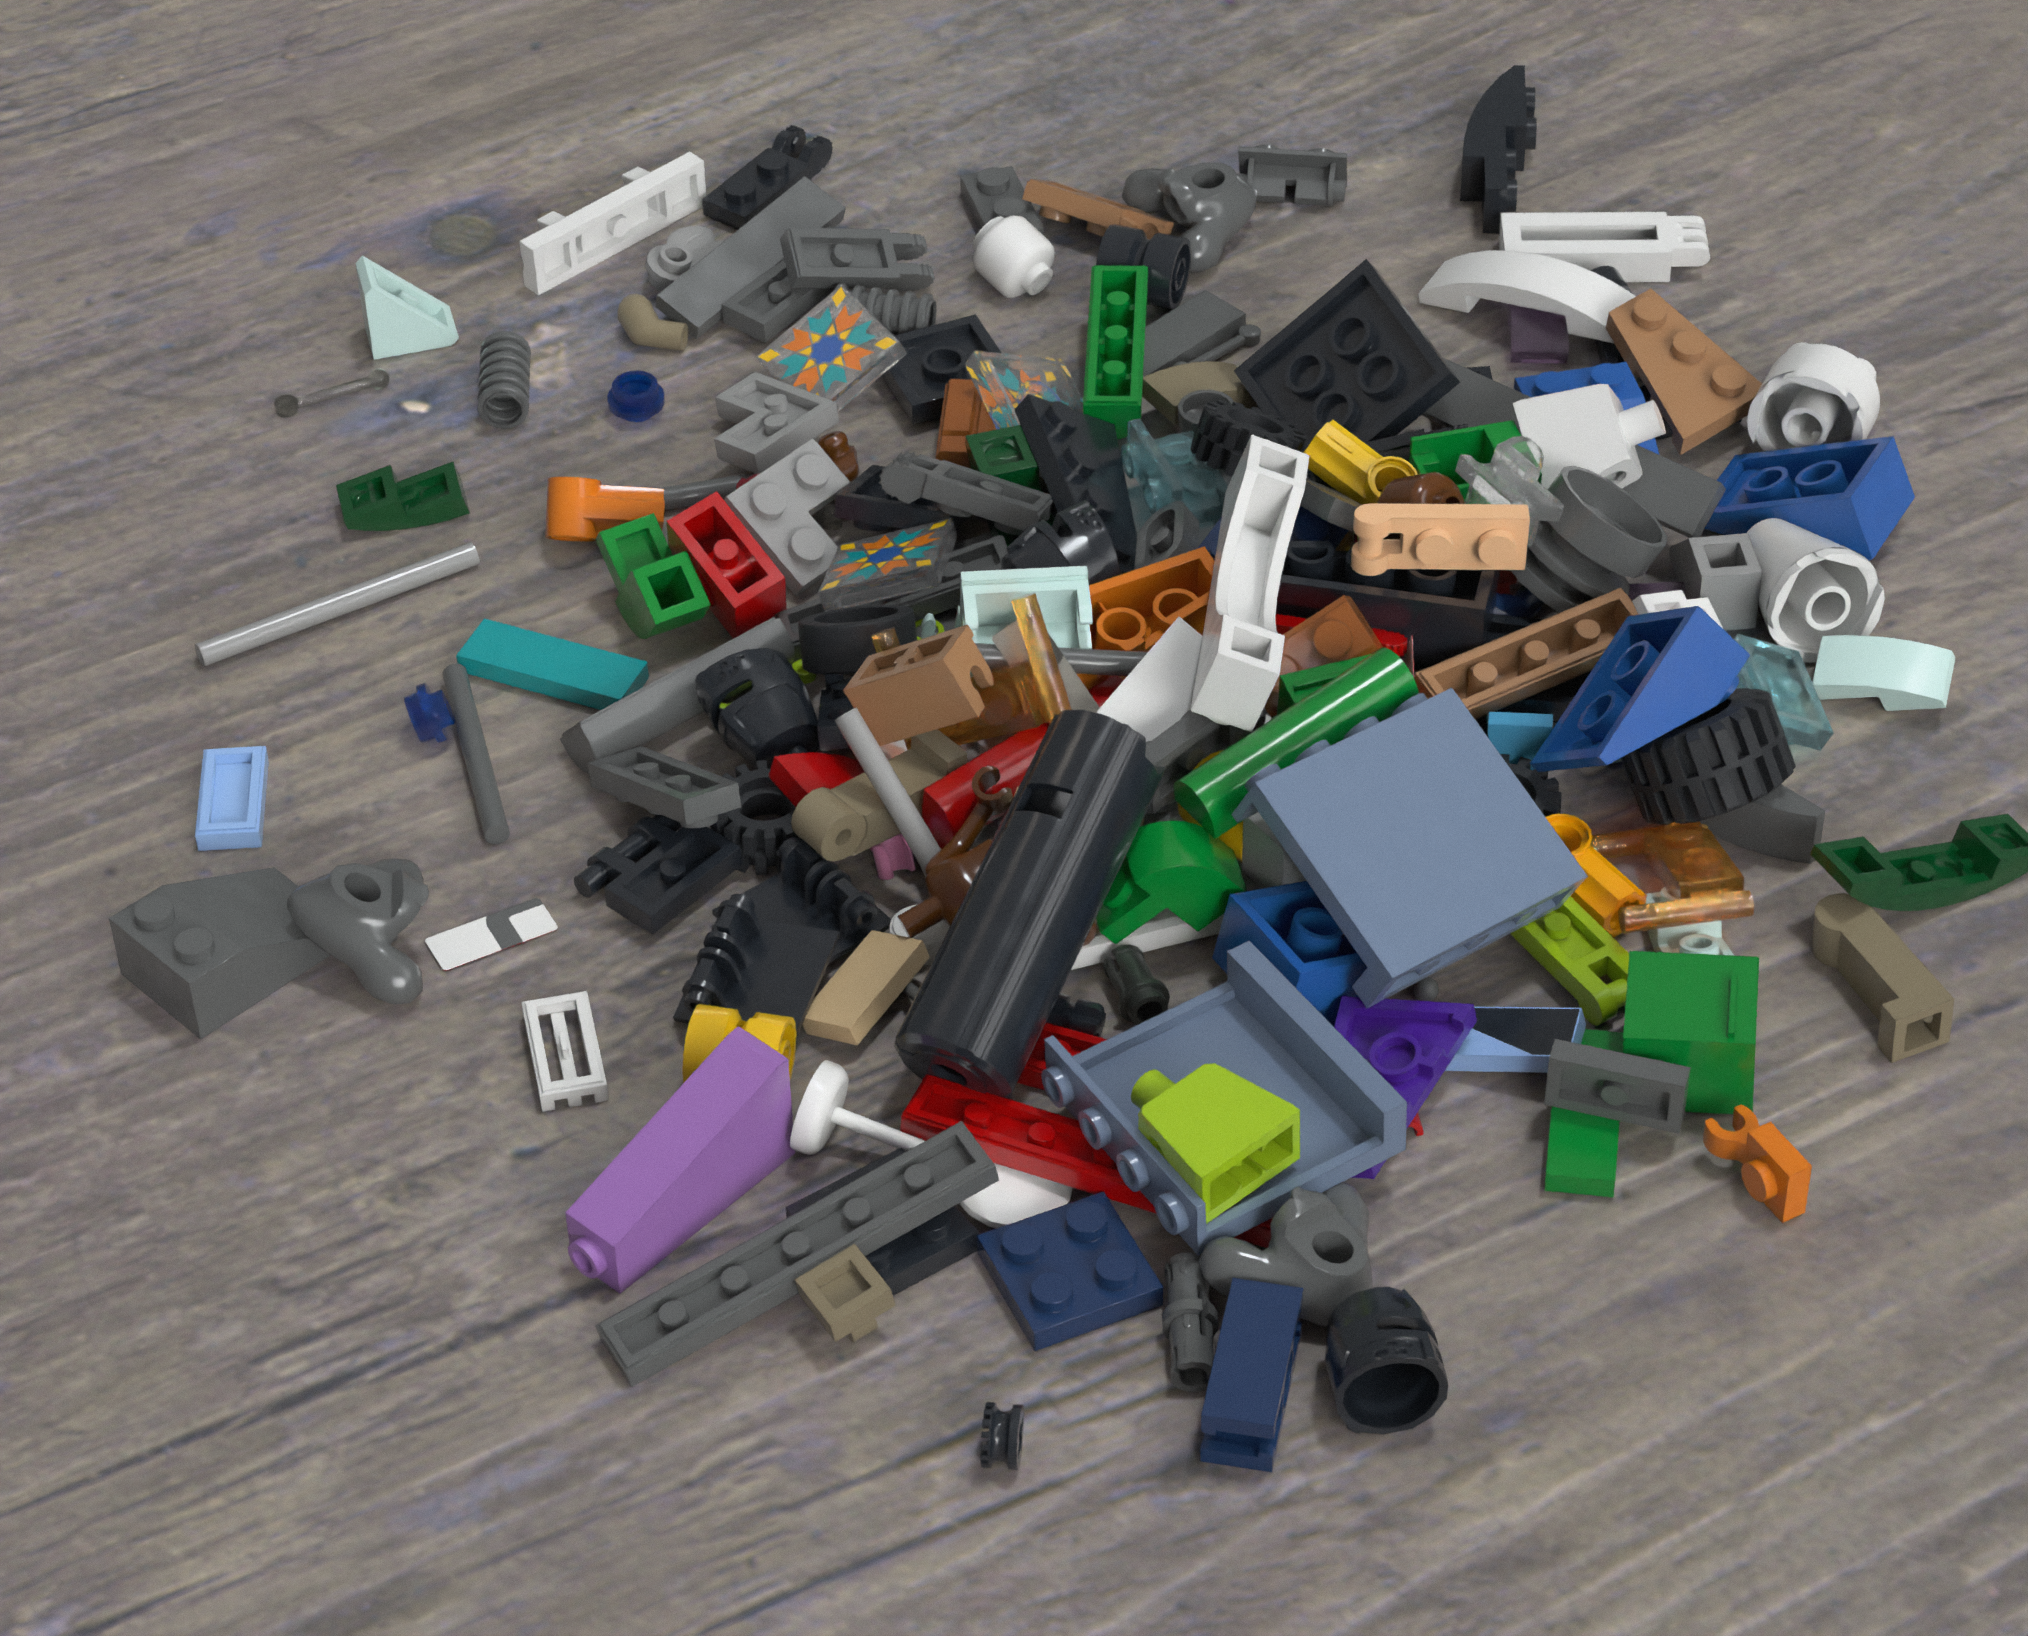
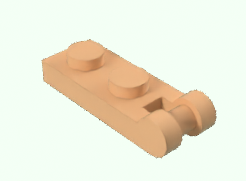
[1351,503,1530,576]

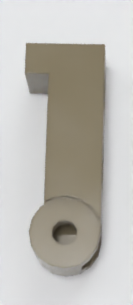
[791,729,968,862]
[1812,893,1954,1063]

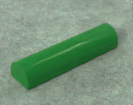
[1083,265,1148,439]
[1174,648,1419,839]

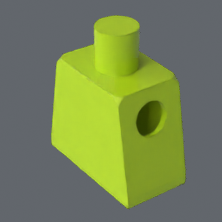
[1131,1063,1300,1224]

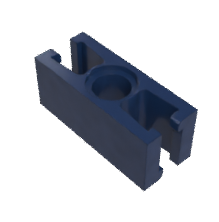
[1200,1278,1303,1472]

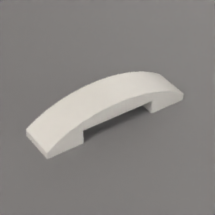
[1418,250,1636,343]

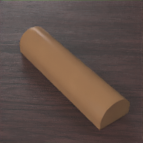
[1414,588,1638,720]

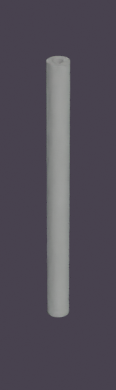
[195,542,480,667]

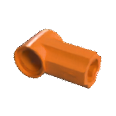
[545,477,665,542]

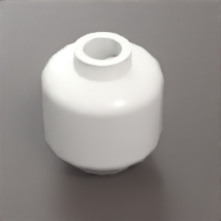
[973,216,1055,298]

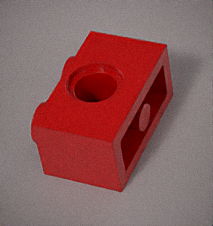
[666,491,787,639]

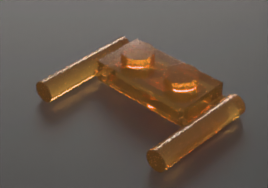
[870,593,1072,750]
[1591,821,1754,934]

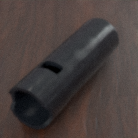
[894,710,1166,1099]

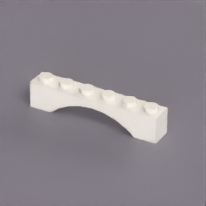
[1191,435,1309,732]

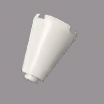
[1747,518,1885,663]

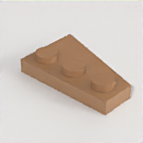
[1606,288,1764,455]

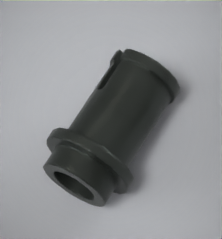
[1103,945,1170,1025]

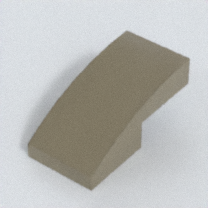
[1142,361,1258,425]

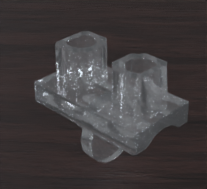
[1455,436,1564,547]

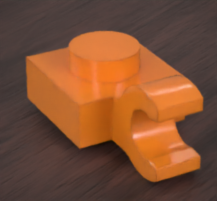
[1703,1105,1812,1223]

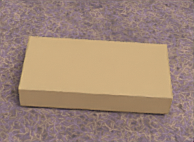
[802,930,930,1045]

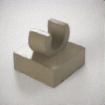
[794,1244,896,1343]

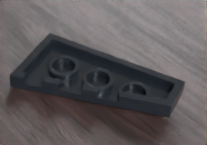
[1014,394,1137,574]

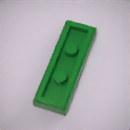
[1544,1029,1623,1198]

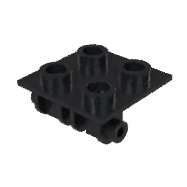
[712,837,892,964]
[673,894,840,1038]

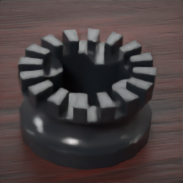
[980,1402,1024,1470]

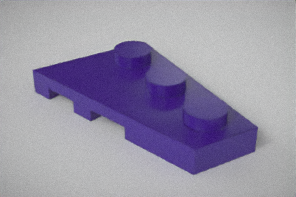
[1334,996,1477,1179]

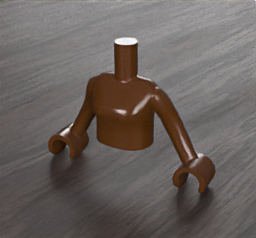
[897,765,1097,946]

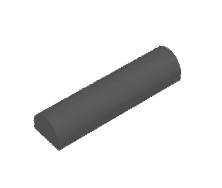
[560,617,794,774]

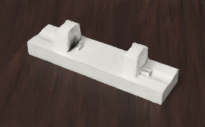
[519,152,706,295]

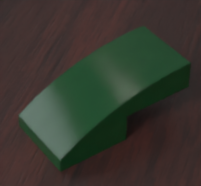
[336,461,470,531]

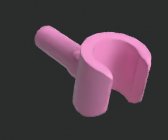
[870,834,916,880]

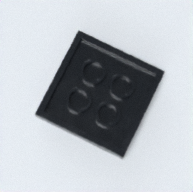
[1234,259,1460,480]

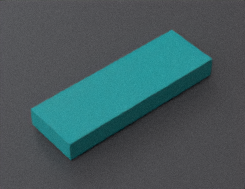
[456,618,649,710]

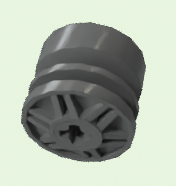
[1511,465,1667,613]

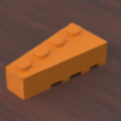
[989,546,1215,732]

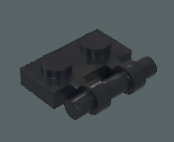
[574,815,742,935]

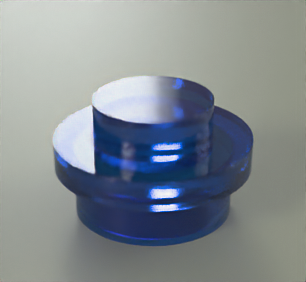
[607,370,665,422]
[404,682,455,743]

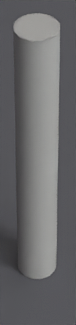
[834,707,941,876]

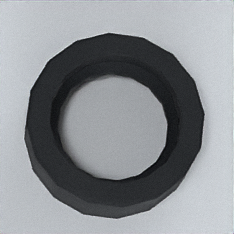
[798,605,917,675]

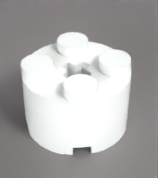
[1747,342,1880,451]

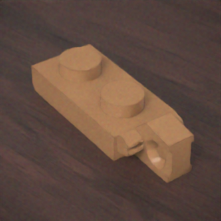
[1022,179,1174,240]

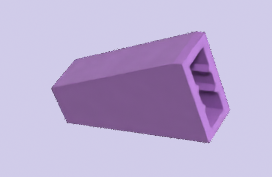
[565,1026,795,1294]

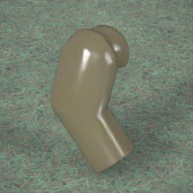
[617,294,688,351]

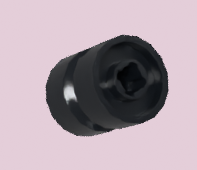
[1096,224,1192,310]

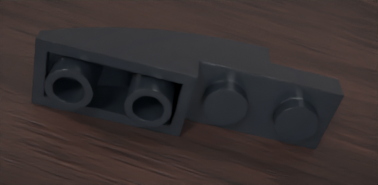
[1460,65,1537,234]

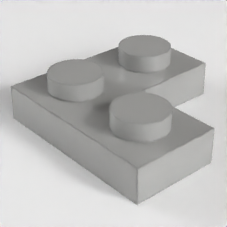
[714,372,839,474]
[724,438,851,597]

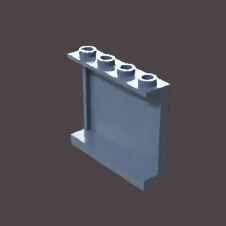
[1232,688,1588,1008]
[1041,941,1407,1255]

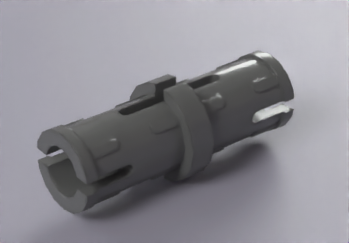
[1162,1253,1218,1392]

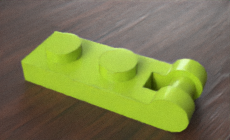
[1510,896,1629,1026]

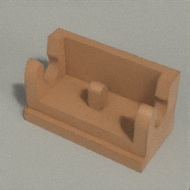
[843,624,994,746]

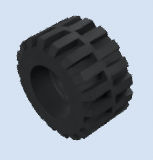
[1621,688,1796,825]

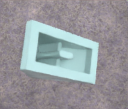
[355,256,459,360]

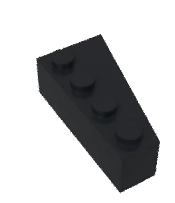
[1276,541,1499,664]

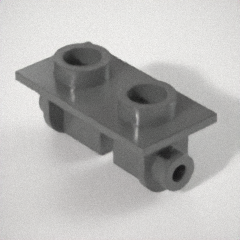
[1237,145,1347,207]

